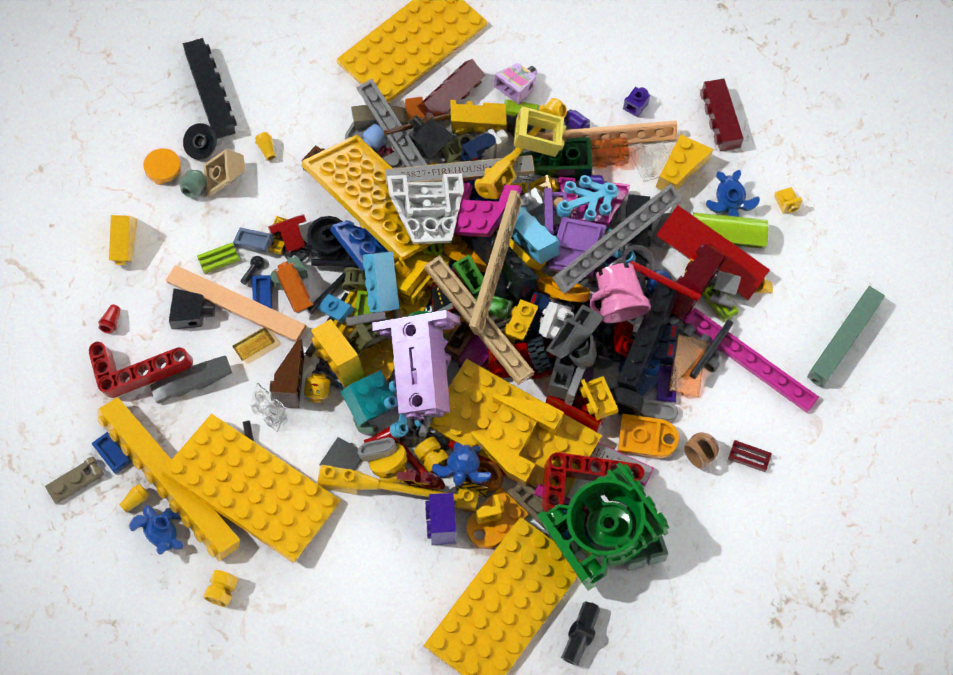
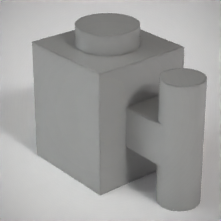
[710,271,741,308]

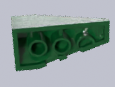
[519,137,592,181]

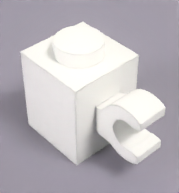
[521,188,544,216]

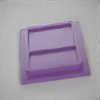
[548,217,606,279]

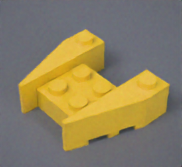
[471,394,564,486]

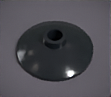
[183,123,217,160]

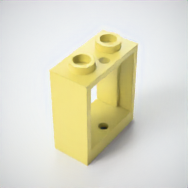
[514,107,566,157]

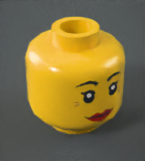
[304,373,330,403]

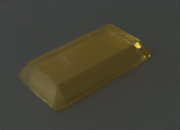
[232,328,275,361]

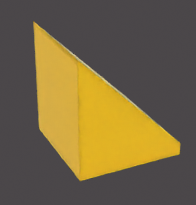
[756,278,773,293]

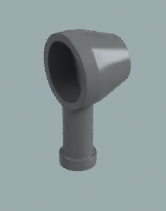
[400,418,419,447]

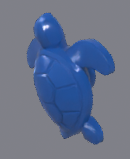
[706,170,760,217]
[432,443,491,486]
[129,505,183,555]

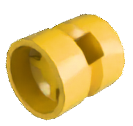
[414,437,449,474]
[203,570,239,607]

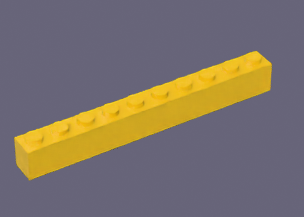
[97,397,240,562]

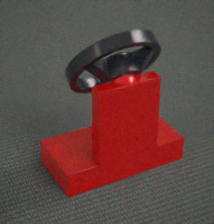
[267,214,310,262]

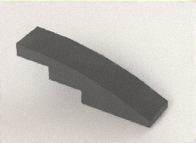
[150,355,232,404]

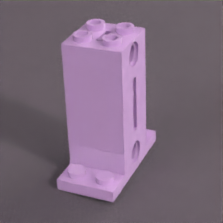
[372,310,461,421]

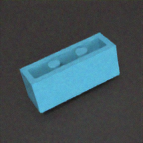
[363,252,399,312]

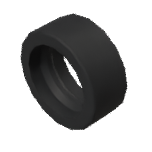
[610,387,644,416]

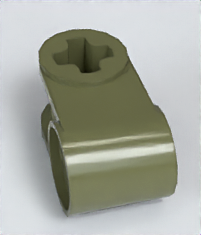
[440,134,474,163]
[342,267,367,292]

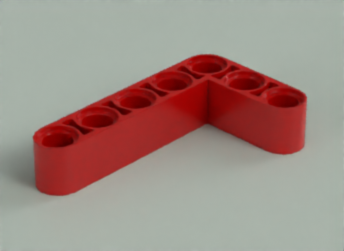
[88,341,193,398]
[542,452,645,512]

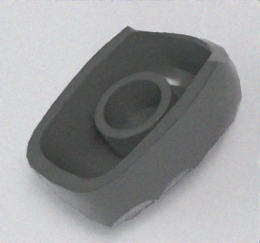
[568,334,597,368]

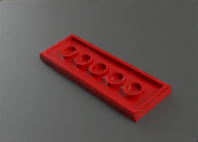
[656,205,770,301]

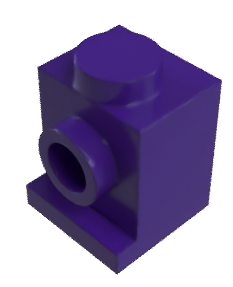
[623,86,650,117]

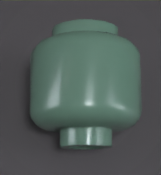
[179,170,207,197]

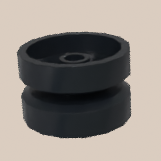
[307,216,348,260]

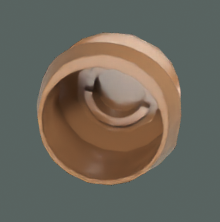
[684,432,719,469]

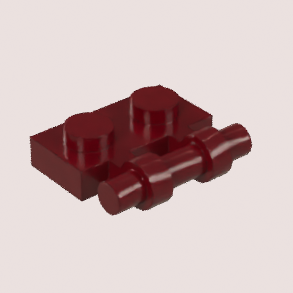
[397,469,445,490]

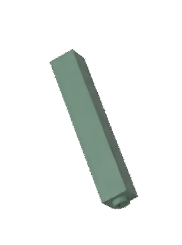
[807,286,885,387]

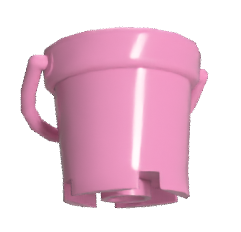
[590,263,651,323]

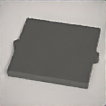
[319,437,361,470]

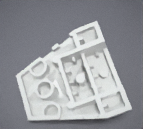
[387,173,464,244]

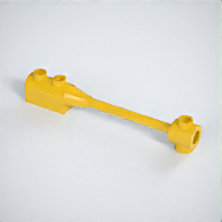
[475,98,567,199]
[318,465,479,512]

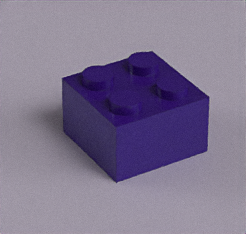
[425,493,456,545]

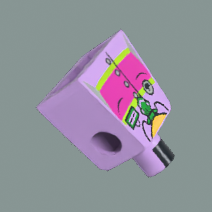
[494,63,537,105]

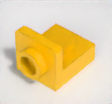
[528,175,559,194]
[774,187,803,213]
[476,494,505,524]

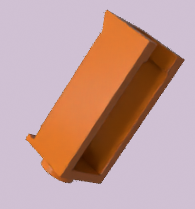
[274,261,314,313]

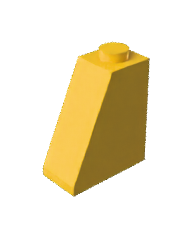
[109,215,137,265]

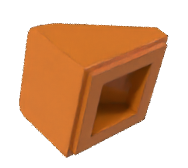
[405,97,425,121]

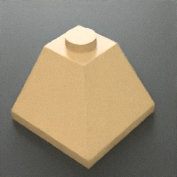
[203,149,245,197]

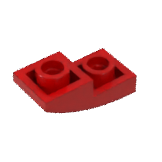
[613,321,634,359]

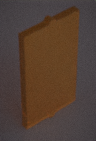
[669,335,707,397]

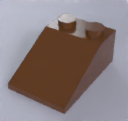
[269,339,305,408]

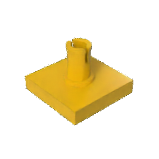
[393,256,427,296]

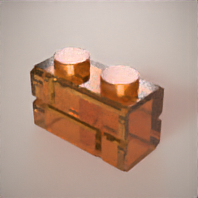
[591,138,630,168]

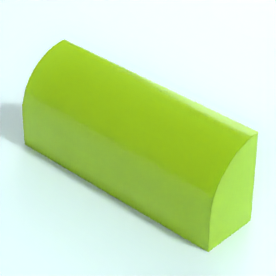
[693,212,768,249]

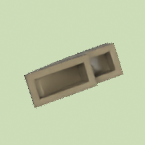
[351,105,408,129]

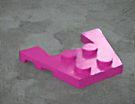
[558,177,630,228]
[454,183,522,237]

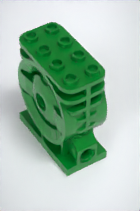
[537,463,669,591]

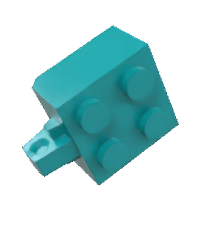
[340,370,398,426]

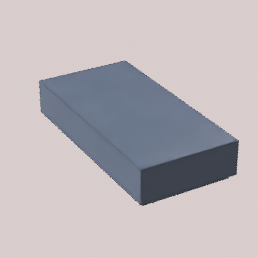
[233,227,274,253]

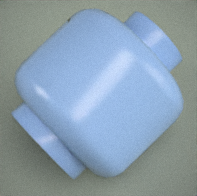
[362,124,389,151]

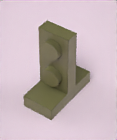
[346,317,390,357]

